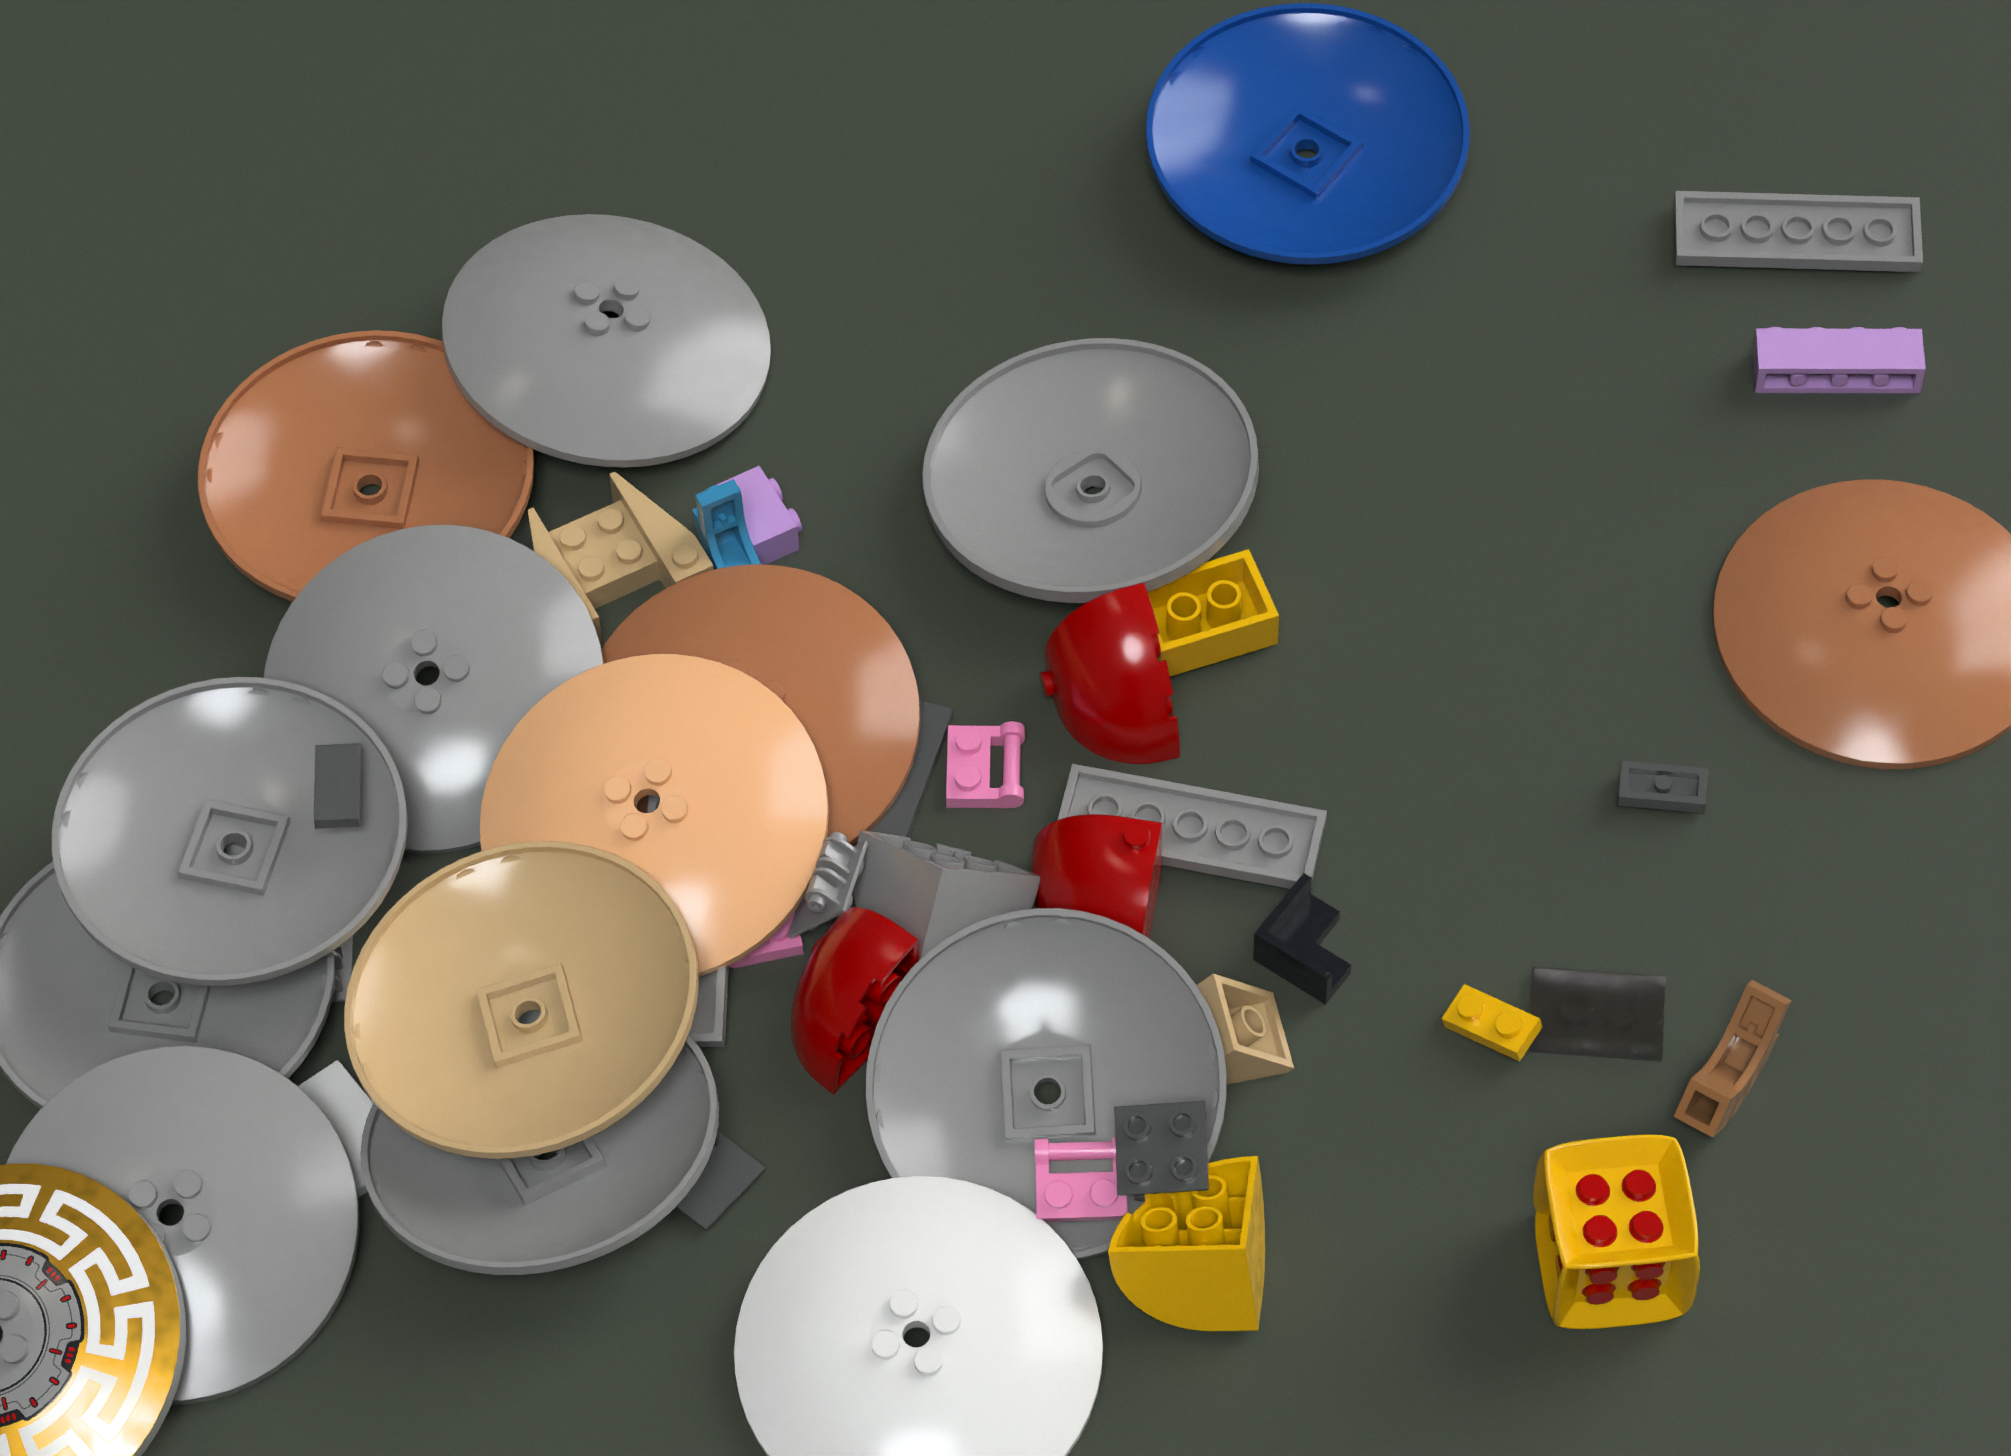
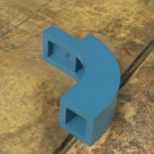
[692,479,761,569]

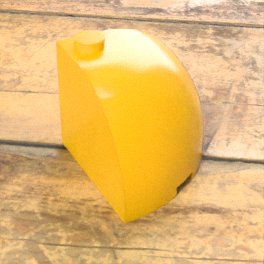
[1108,1156,1265,1331]

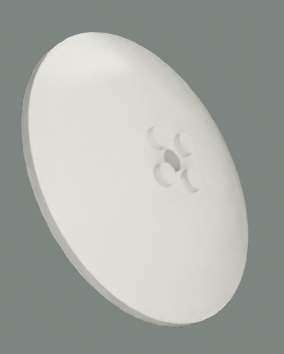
[734,1176,1103,1456]

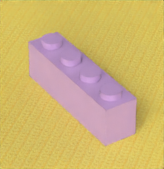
[1752,327,1926,393]

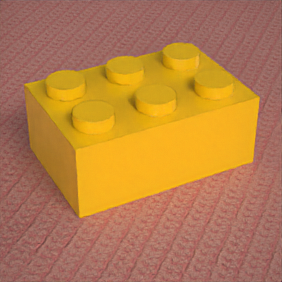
[1148,549,1279,677]

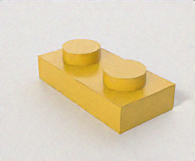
[1441,984,1542,1062]

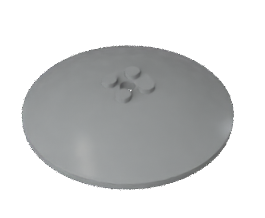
[441,214,771,468]
[264,525,604,854]
[52,677,408,986]
[0,842,335,1109]
[866,908,1227,1261]
[360,1010,719,1275]

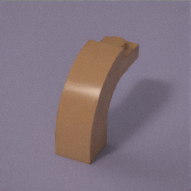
[1673,980,1792,1138]

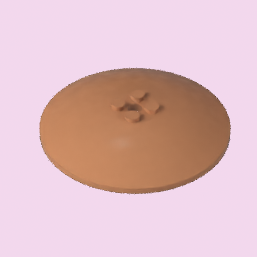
[198,330,534,602]
[1712,480,2011,769]
[602,564,921,846]

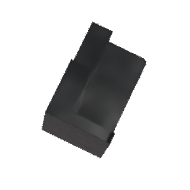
[1253,873,1351,1005]

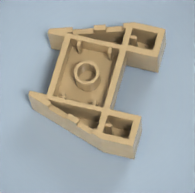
[528,471,714,645]

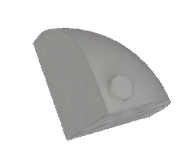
[853,830,1040,960]

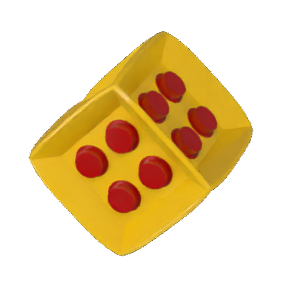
[1533,1134,1700,1329]

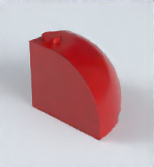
[1039,583,1180,764]
[1031,814,1162,938]
[791,907,919,1095]

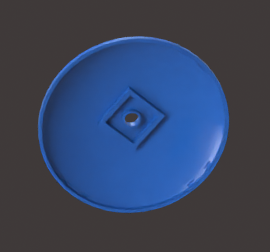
[1146,3,1470,265]

